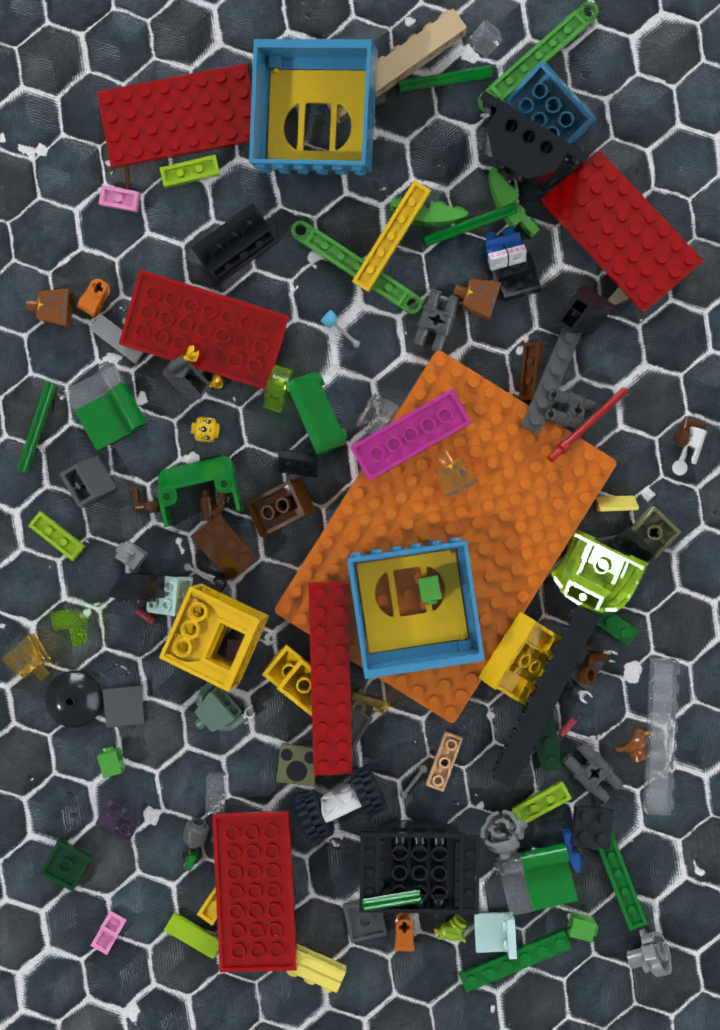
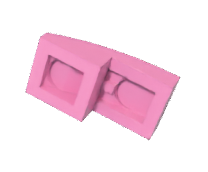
[90,910,127,955]

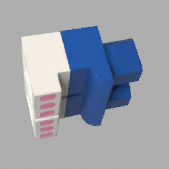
[485,227,527,271]

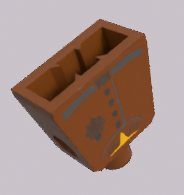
[453,279,501,321]
[26,289,74,329]

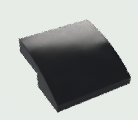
[495,252,542,302]
[606,526,656,562]

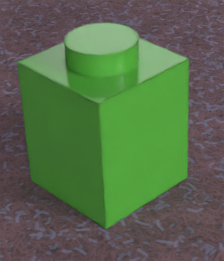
[416,574,442,605]
[97,746,126,778]
[566,911,598,943]

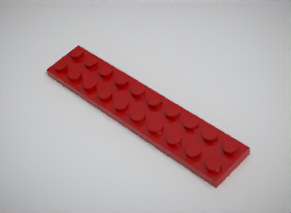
[308,581,352,775]

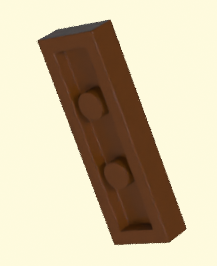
[518,342,544,401]

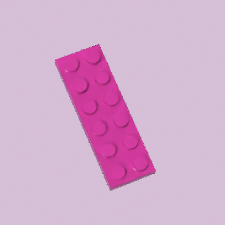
[350,388,472,481]

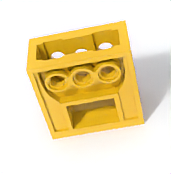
[159,584,269,692]

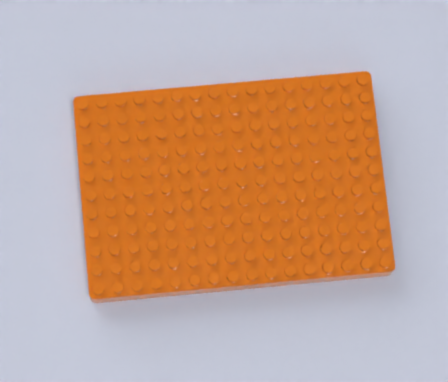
[275,351,616,723]

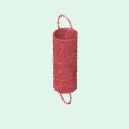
[133,606,159,625]
[557,714,580,740]

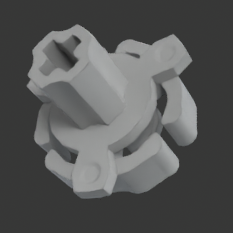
[480,810,528,860]
[626,929,672,977]

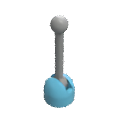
[321,310,360,348]

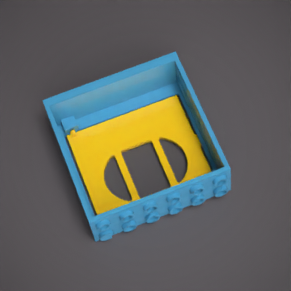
[249,39,378,176]
[347,537,485,679]

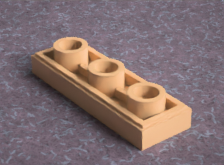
[426,731,463,792]

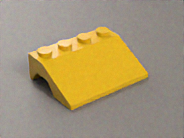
[478,611,562,705]

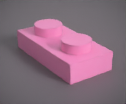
[98,185,141,213]

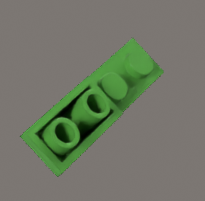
[488,168,540,239]
[389,197,468,227]

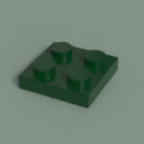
[40,838,93,892]

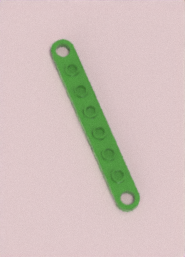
[478,1,599,112]
[291,220,422,314]

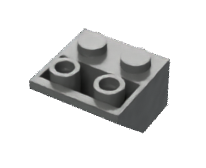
[59,455,117,507]

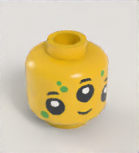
[191,416,219,443]

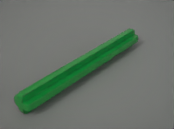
[398,65,493,92]
[424,203,517,246]
[17,381,57,473]

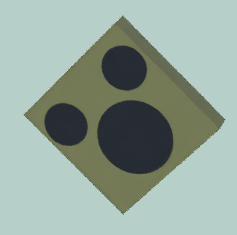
[276,743,316,787]

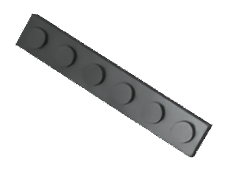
[520,327,581,435]

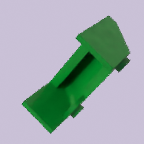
[286,372,349,457]
[158,456,244,527]

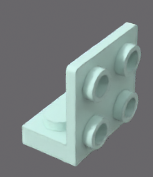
[146,576,193,616]
[474,911,517,959]

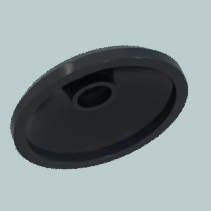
[45,670,103,728]

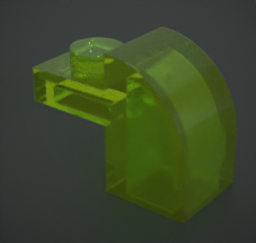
[263,365,293,413]
[50,608,89,647]

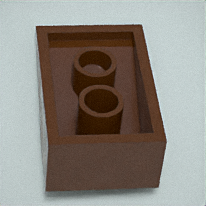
[246,477,316,537]

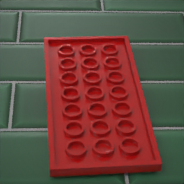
[97,63,252,169]
[540,150,704,313]
[119,269,289,390]
[212,810,298,972]

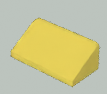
[596,495,639,511]

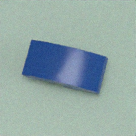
[561,829,583,873]

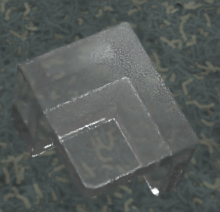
[470,19,502,57]

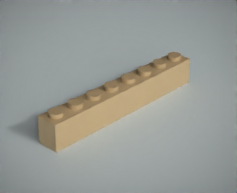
[327,8,467,124]

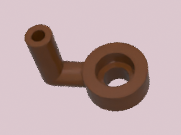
[673,417,707,448]
[131,488,160,513]
[578,653,610,685]

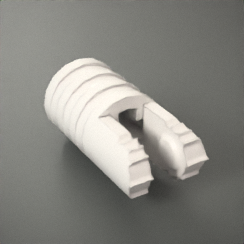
[679,427,707,464]

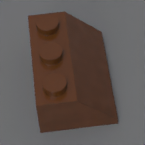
[190,512,258,579]

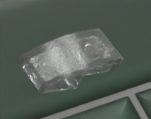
[205,772,226,814]

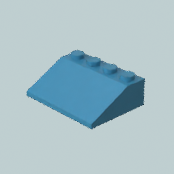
[504,61,597,144]

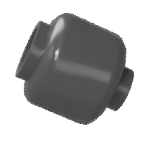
[182,818,209,849]

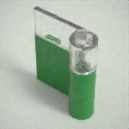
[63,361,148,451]
[494,843,578,916]

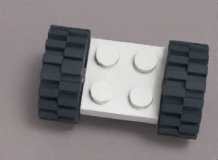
[295,764,387,844]

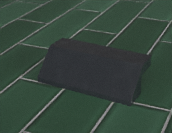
[191,203,279,285]

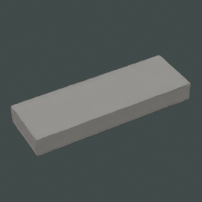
[89,314,145,364]

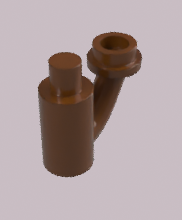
[200,490,231,521]

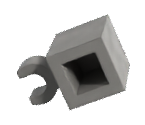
[115,541,148,570]

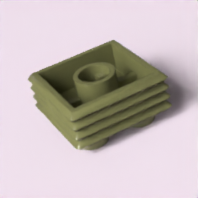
[630,506,681,559]

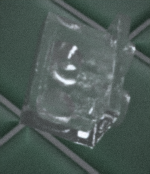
[356,392,400,435]

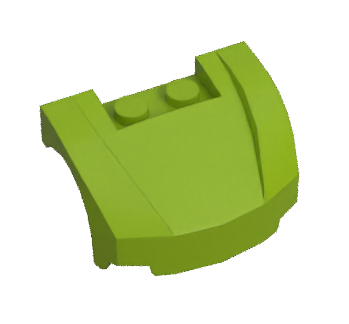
[551,530,649,613]

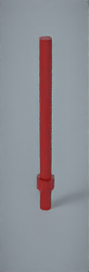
[547,387,628,462]

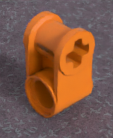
[77,279,111,318]
[395,913,414,951]

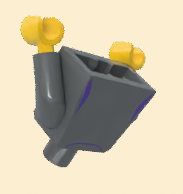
[162,346,223,399]

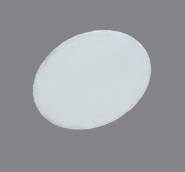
[672,460,688,475]

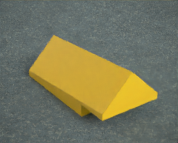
[262,644,312,716]

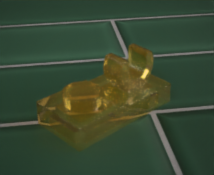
[351,693,390,714]

